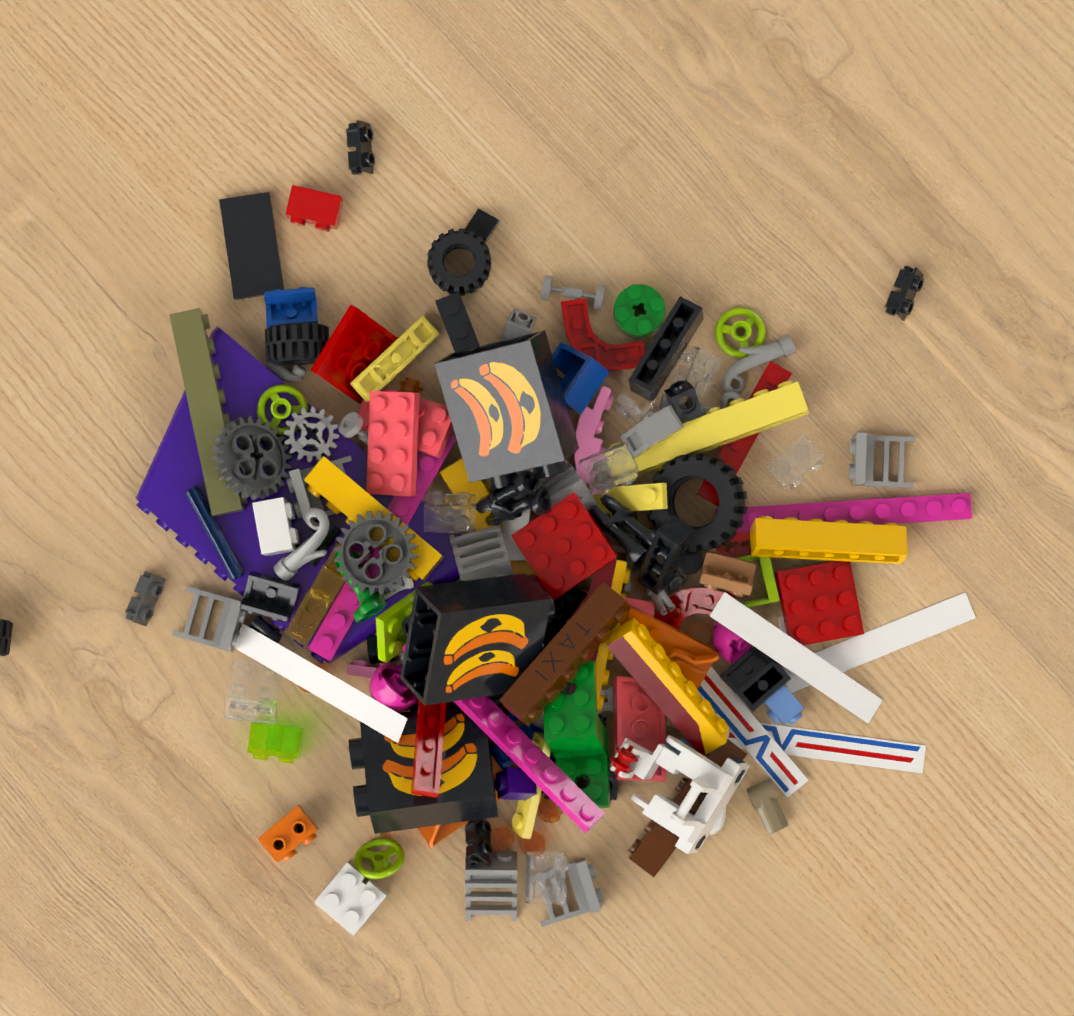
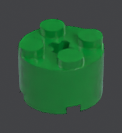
[613,284,665,339]

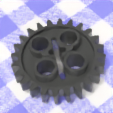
[211,416,292,500]
[334,510,419,596]

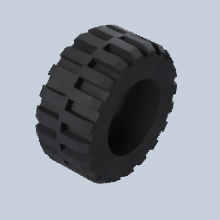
[647,454,748,552]

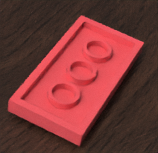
[358,388,453,458]
[366,391,420,496]
[613,676,666,782]

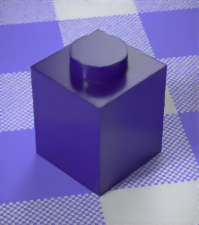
[494,767,537,801]

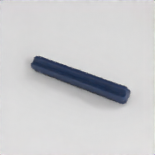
[186,486,244,580]

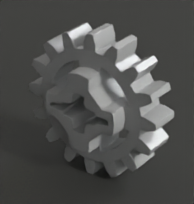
[283,406,339,463]

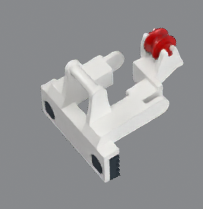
[610,735,750,854]

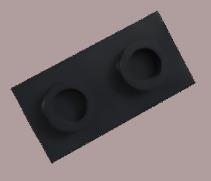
[346,120,375,175]
[885,266,924,321]
[465,819,492,867]

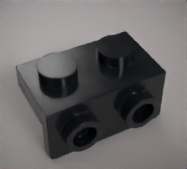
[240,571,300,622]

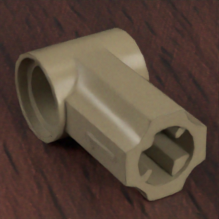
[746,779,789,834]

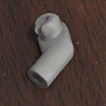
[267,363,306,382]

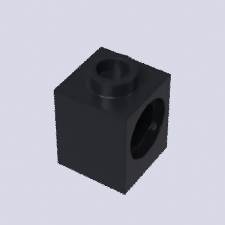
[664,381,704,424]

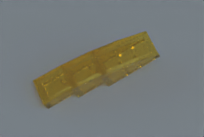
[284,542,361,647]

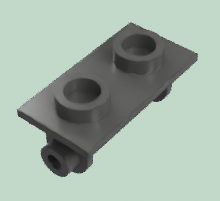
[125,571,166,626]

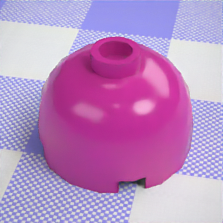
[713,621,753,663]
[369,661,419,713]

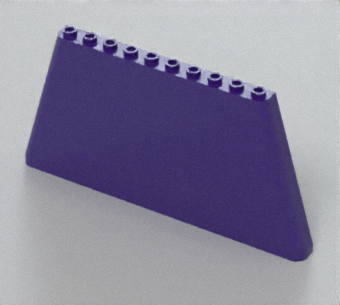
[136,326,462,664]

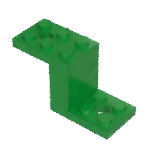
[543,661,610,811]

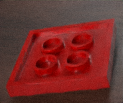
[310,305,398,404]
[511,492,618,600]
[775,561,864,646]

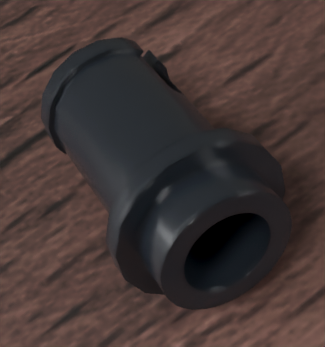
[249,615,283,643]

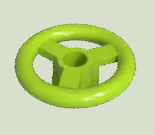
[715,307,766,358]
[257,384,308,436]
[354,838,405,879]

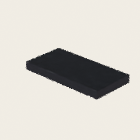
[219,192,284,300]

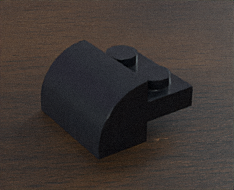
[719,646,791,713]

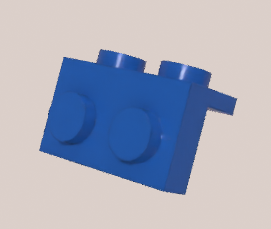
[264,287,318,328]

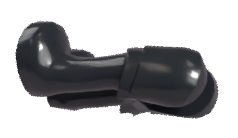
[476,471,552,526]
[588,494,658,569]

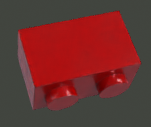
[285,185,343,232]

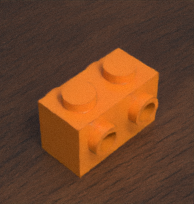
[258,805,319,863]

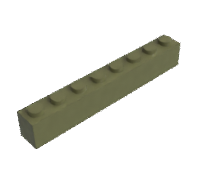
[169,308,248,517]

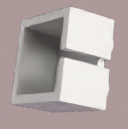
[252,497,300,556]
[314,861,388,936]

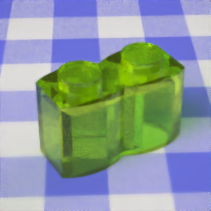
[247,722,304,763]

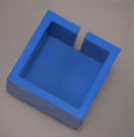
[552,342,609,414]

